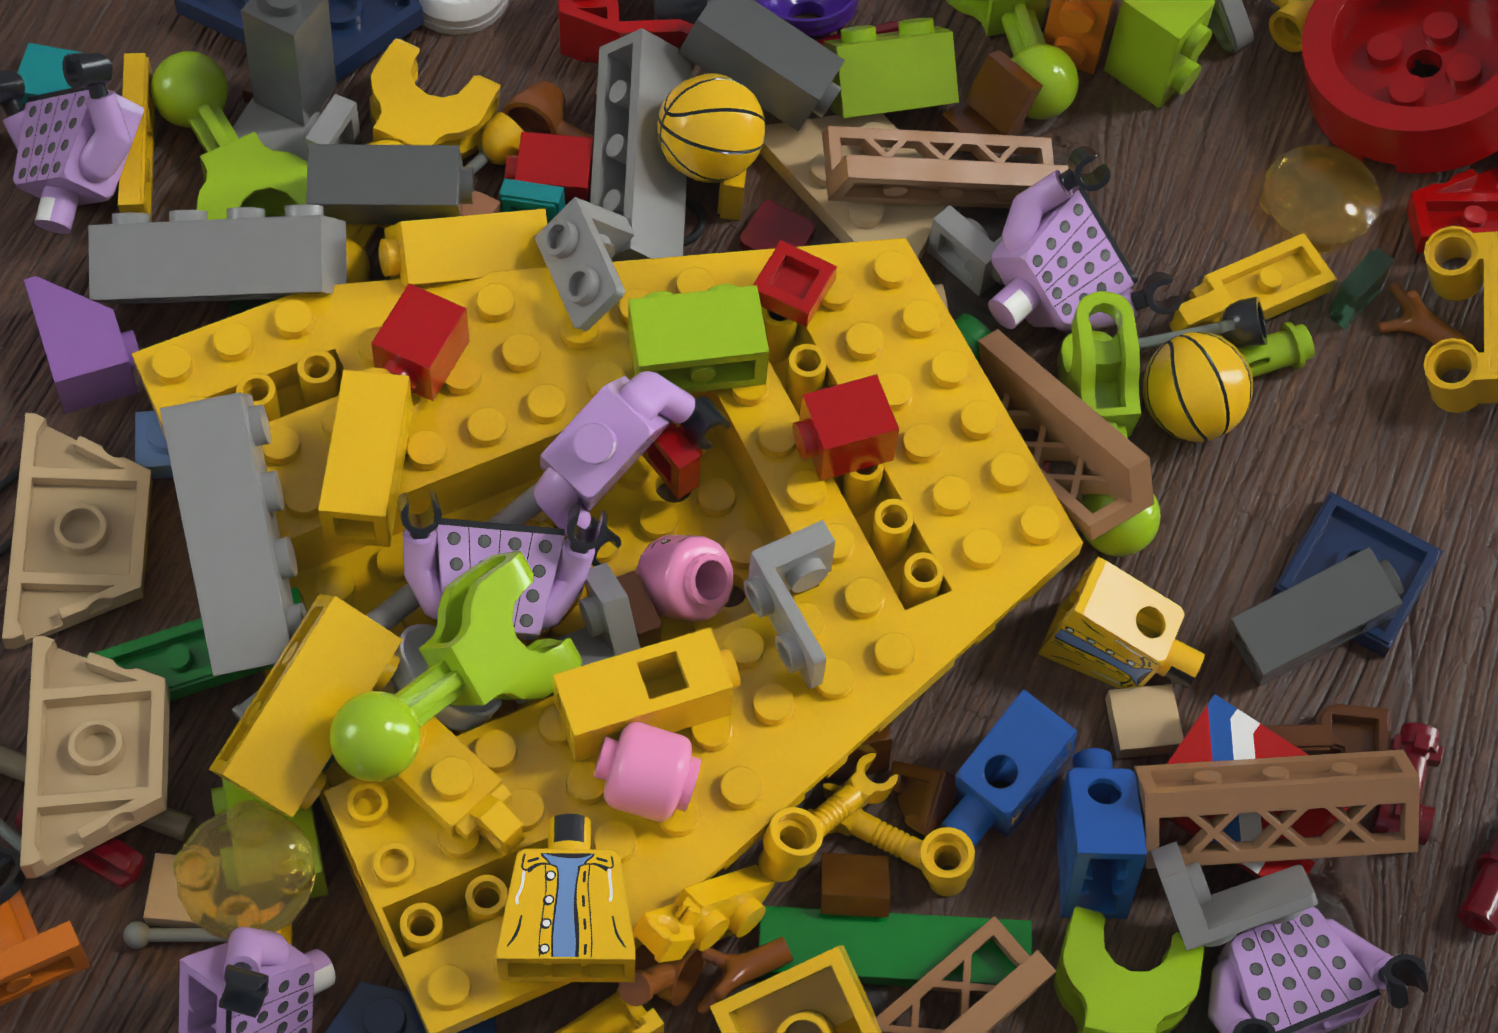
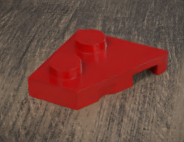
[1406,166,1498,253]

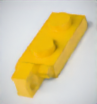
[1169,233,1337,337]
[392,717,525,857]
[632,864,776,963]

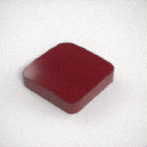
[739,200,815,251]

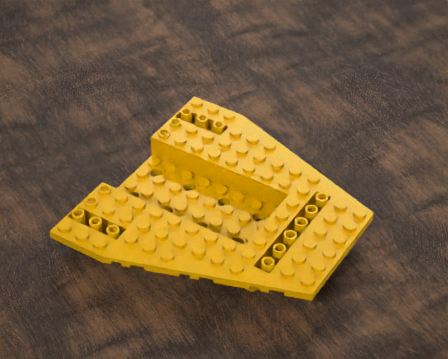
[131,238,1083,1033]

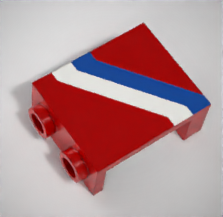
[1141,694,1349,879]

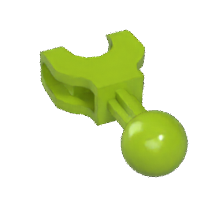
[946,0,1079,120]
[150,51,308,220]
[1057,291,1161,557]
[330,551,583,782]
[1053,906,1204,1033]

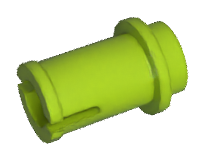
[1237,322,1315,378]

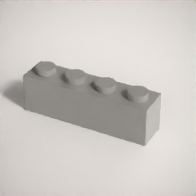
[590,28,692,262]
[88,205,347,305]
[160,392,307,676]

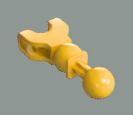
[346,39,501,283]

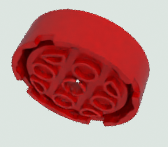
[1302,0,1498,174]

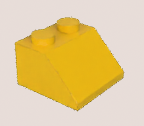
[710,945,882,1033]

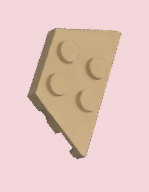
[760,113,948,259]
[2,413,153,649]
[20,636,170,879]

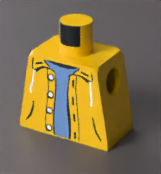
[1038,557,1205,689]
[496,814,635,982]

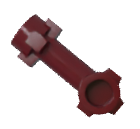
[1371,722,1444,846]

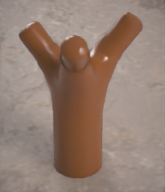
[1378,282,1467,345]
[697,936,793,1015]

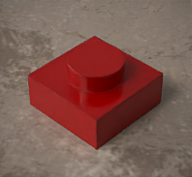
[752,240,837,327]
[642,422,703,499]

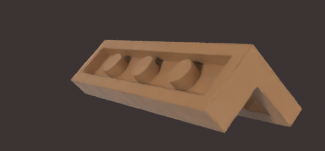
[822,126,1068,209]
[978,329,1154,541]
[1134,750,1420,869]
[876,916,1056,1033]

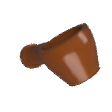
[502,81,594,138]
[619,944,706,1006]

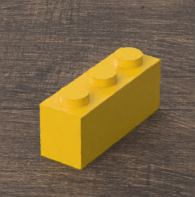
[209,594,403,818]

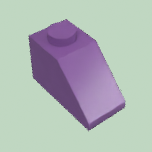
[24,276,139,413]

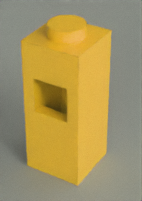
[379,209,547,287]
[318,368,413,547]
[553,627,741,763]

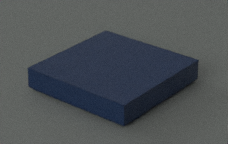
[1271,491,1443,658]

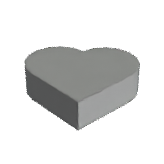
[1208,0,1254,53]

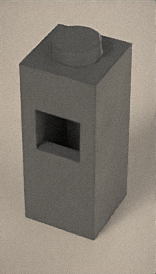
[241,0,337,127]
[678,0,845,132]
[306,144,474,224]
[1227,547,1404,687]

